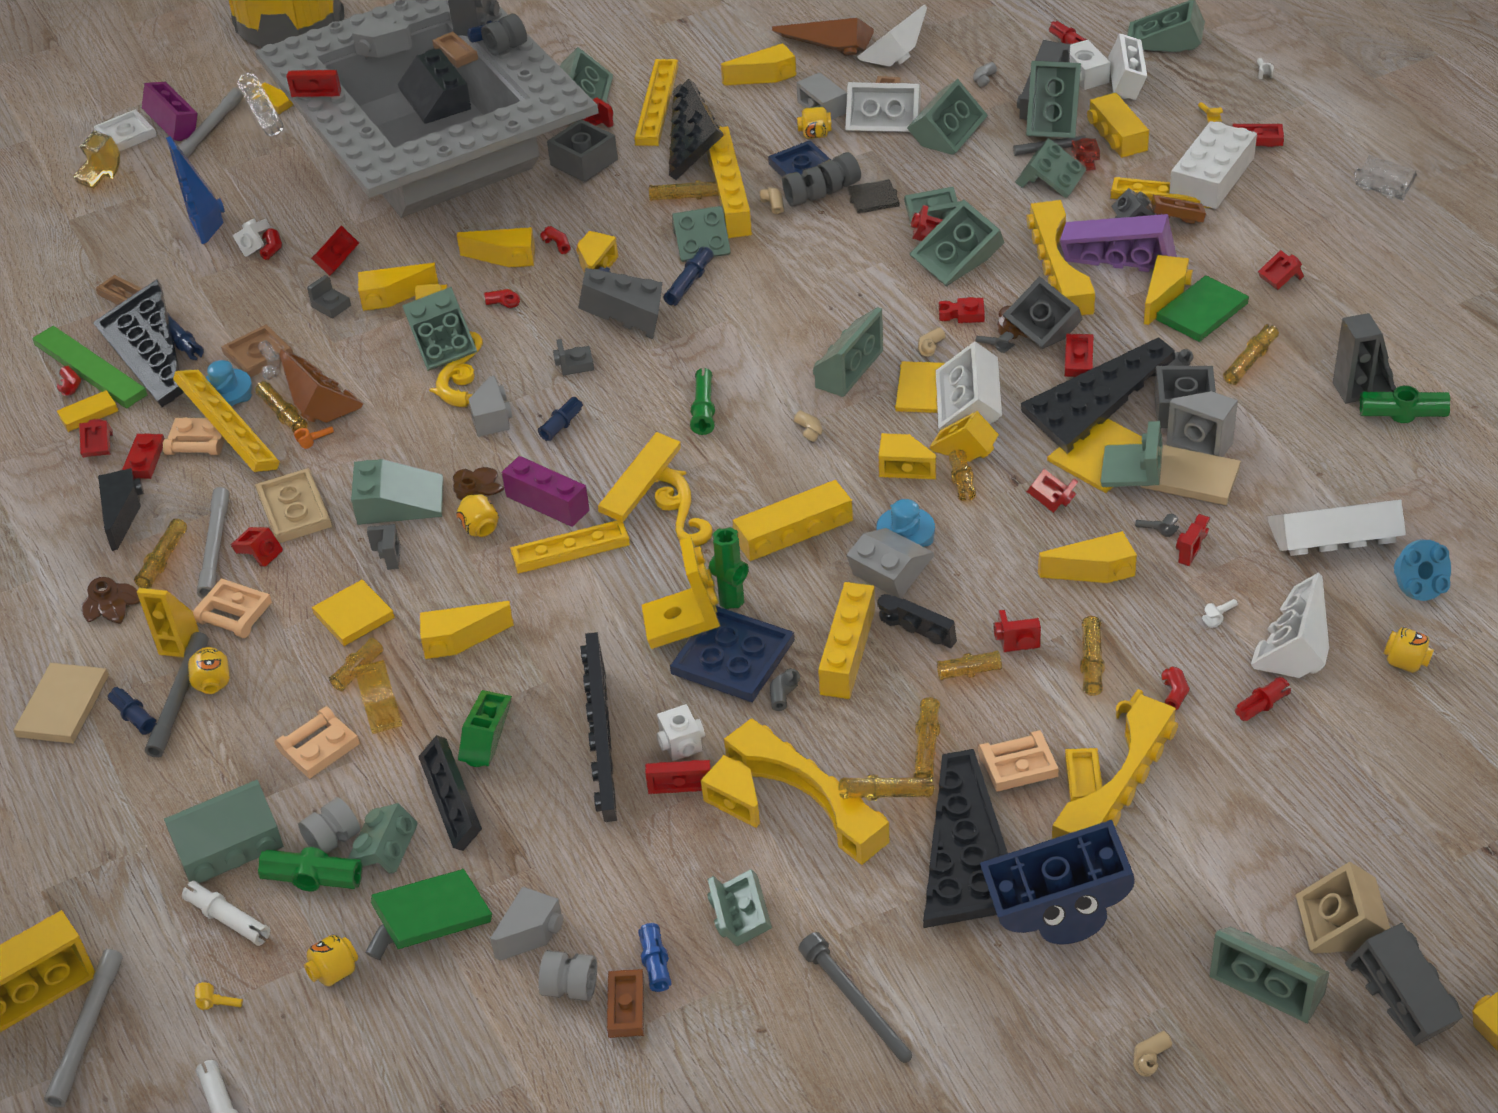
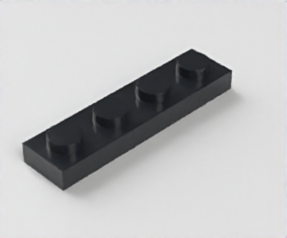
[418,735,482,851]

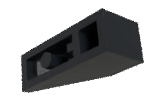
[98,468,144,551]

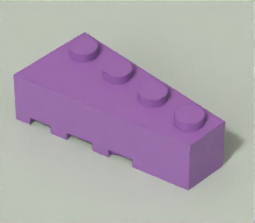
[1060,214,1177,272]

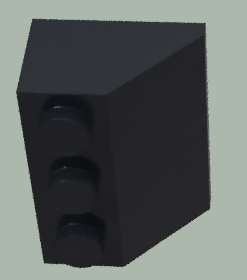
[398,48,471,124]

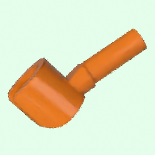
[294,426,334,449]

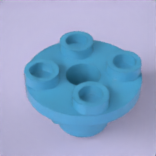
[205,360,253,406]
[876,499,935,547]
[1394,539,1451,601]

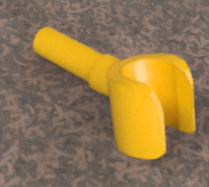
[1198,102,1223,123]
[1116,689,1143,719]
[194,982,243,1010]

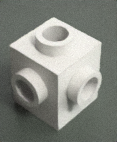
[657,704,705,761]

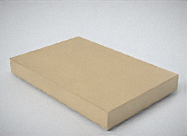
[1141,445,1241,506]
[255,468,332,543]
[14,663,109,744]

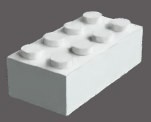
[1169,121,1257,209]

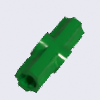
[1359,385,1451,423]
[709,527,749,610]
[258,847,363,892]

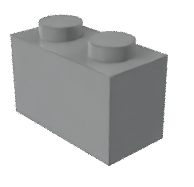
[796,72,847,120]

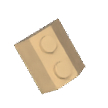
[1296,862,1390,954]

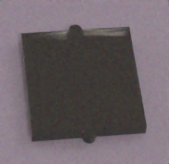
[848,179,900,214]

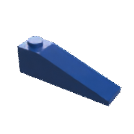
[166,136,225,244]

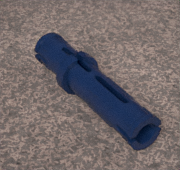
[663,247,714,306]
[167,312,204,360]

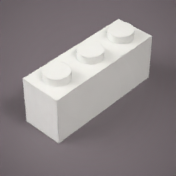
[1108,33,1147,100]

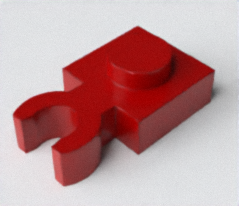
[939,297,985,323]
[1176,514,1211,566]

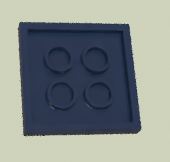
[670,606,795,703]

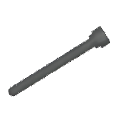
[798,932,912,1063]

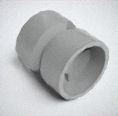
[298,797,360,854]
[538,950,597,1001]

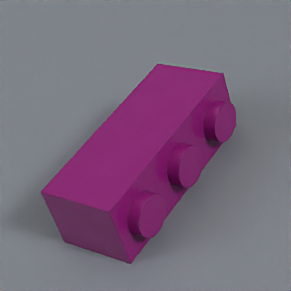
[141,81,198,141]
[501,456,590,527]

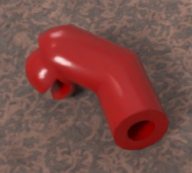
[540,226,571,254]
[259,228,283,260]
[484,289,520,309]
[57,366,81,396]
[1161,666,1190,710]

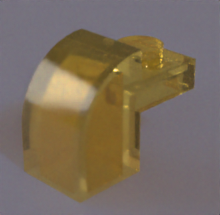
[73,130,120,189]
[353,660,403,734]

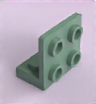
[1015,138,1086,198]
[672,206,731,262]
[1101,421,1163,487]

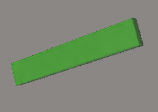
[32,325,147,408]

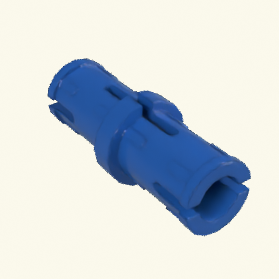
[638,923,672,992]

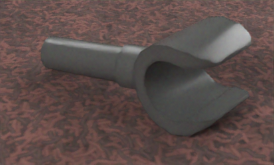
[976,332,1015,353]
[1135,514,1179,537]

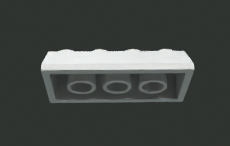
[1267,500,1406,556]

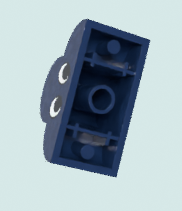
[980,820,1135,945]

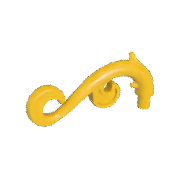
[429,331,483,408]
[655,467,713,546]

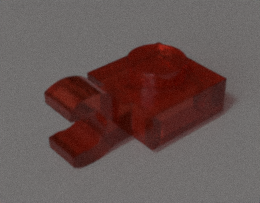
[1071,138,1100,171]

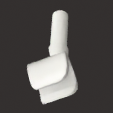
[1257,58,1274,79]
[1202,599,1238,628]

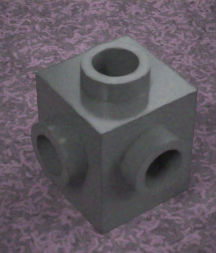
[1111,188,1156,218]

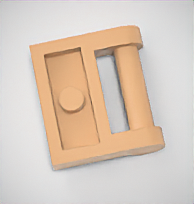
[163,417,225,455]
[193,578,272,638]
[274,706,360,779]
[978,730,1059,792]

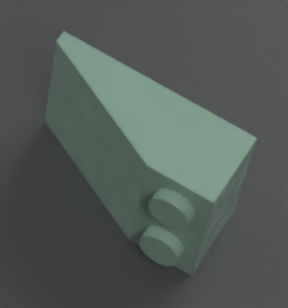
[1127,0,1205,52]
[909,199,1005,286]
[351,459,443,525]

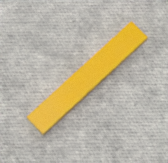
[634,59,678,146]
[173,370,280,472]

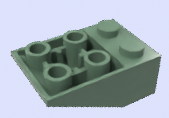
[402,287,477,371]

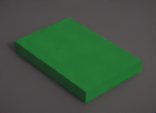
[1156,275,1249,342]
[371,869,492,949]

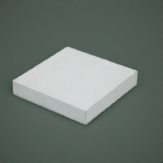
[94,109,157,154]

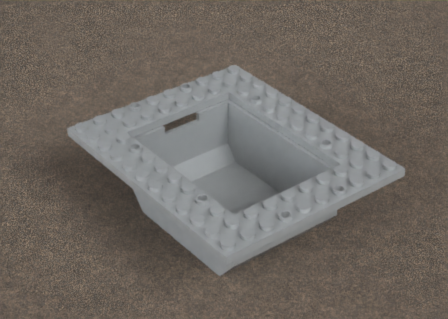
[255,0,598,218]

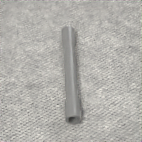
[179,88,244,158]
[197,487,230,598]
[44,949,123,1108]

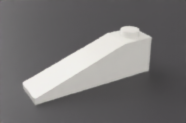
[857,4,927,67]
[1251,573,1329,678]

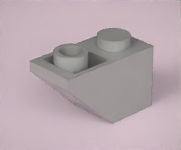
[468,375,512,437]

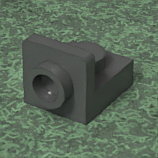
[307,275,351,318]
[553,339,594,376]
[367,524,401,570]

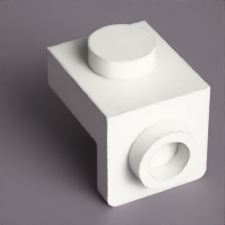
[232,218,271,257]

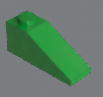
[458,690,512,767]

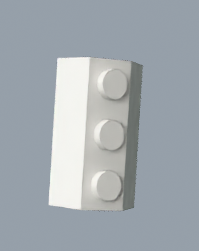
[845,82,921,132]
[936,341,1002,430]

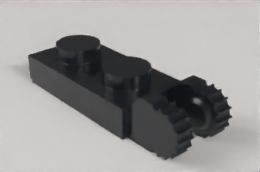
[877,594,957,648]

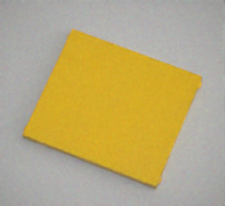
[895,361,945,413]
[1047,419,1142,493]

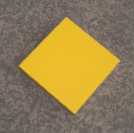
[312,579,395,646]

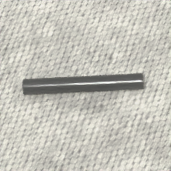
[1013,135,1087,155]

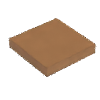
[221,324,294,378]

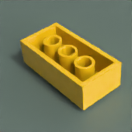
[0,910,95,1032]

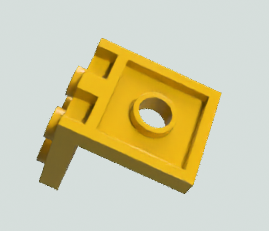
[641,536,720,649]

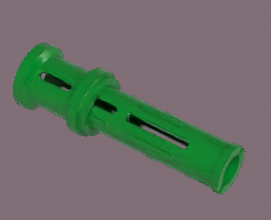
[690,368,715,435]

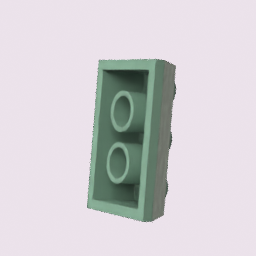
[560,47,613,103]
[1026,61,1081,138]
[907,79,988,155]
[813,307,883,397]
[164,780,284,883]
[1209,926,1330,1024]

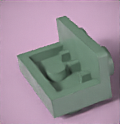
[904,187,961,224]
[348,803,418,874]
[707,869,772,946]

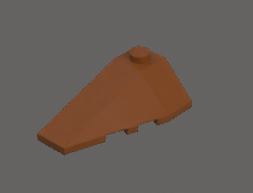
[772,18,874,55]
[279,349,364,423]

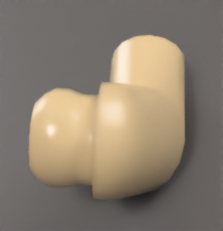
[760,187,784,214]
[918,327,945,357]
[794,410,823,442]
[1133,1031,1172,1077]

